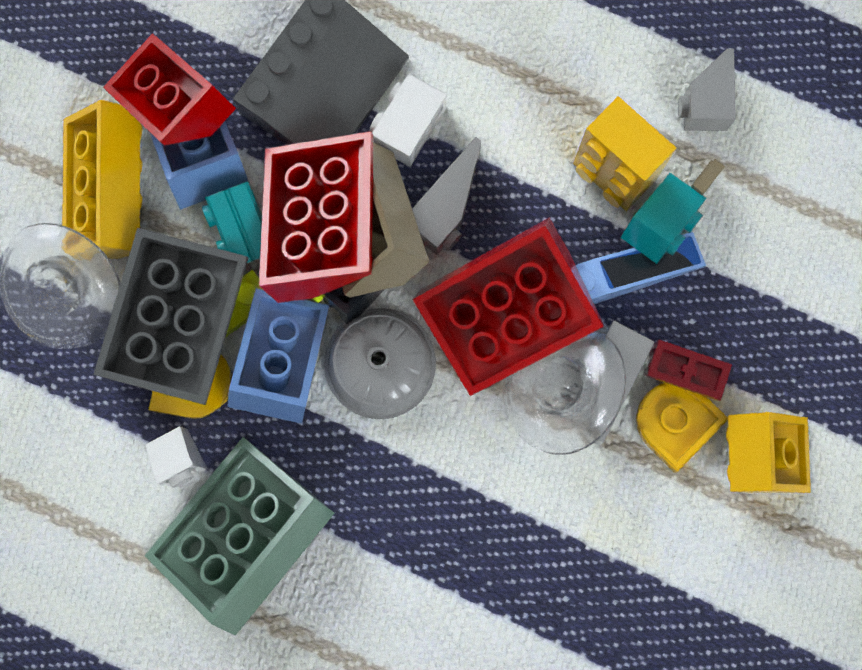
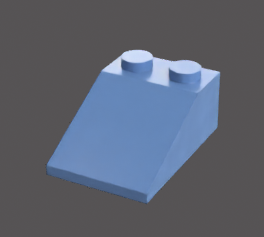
[150,121,248,210]
[228,288,329,424]

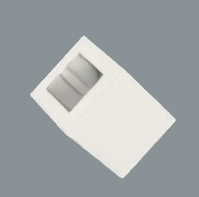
[146,426,208,489]

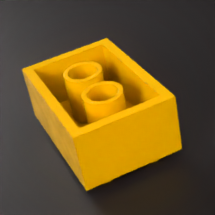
[573,96,677,212]

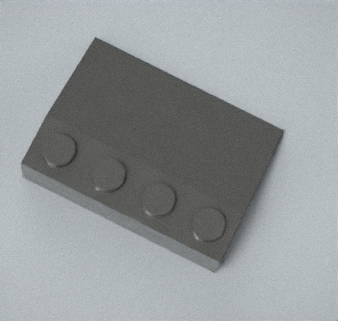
[233,0,409,145]
[93,228,248,405]

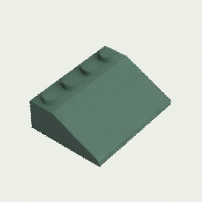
[145,437,335,636]

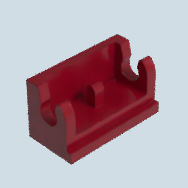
[643,340,732,401]

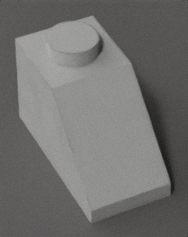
[678,49,736,131]

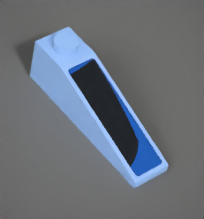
[576,232,706,305]

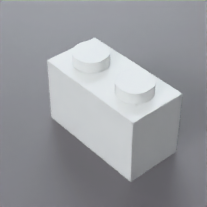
[369,74,447,167]

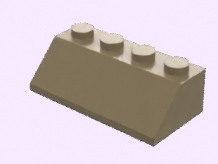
[342,142,429,297]

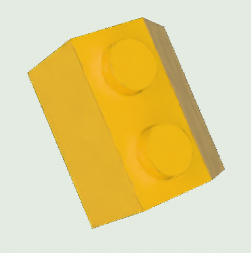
[726,412,811,493]

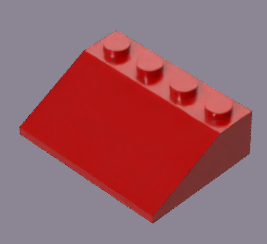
[259,131,373,303]
[412,217,604,396]

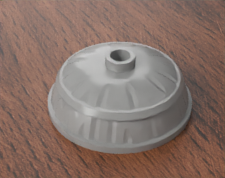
[324,308,436,419]

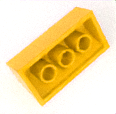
[62,100,143,261]

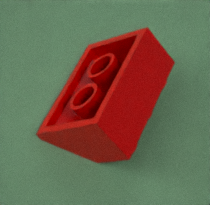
[103,33,236,146]

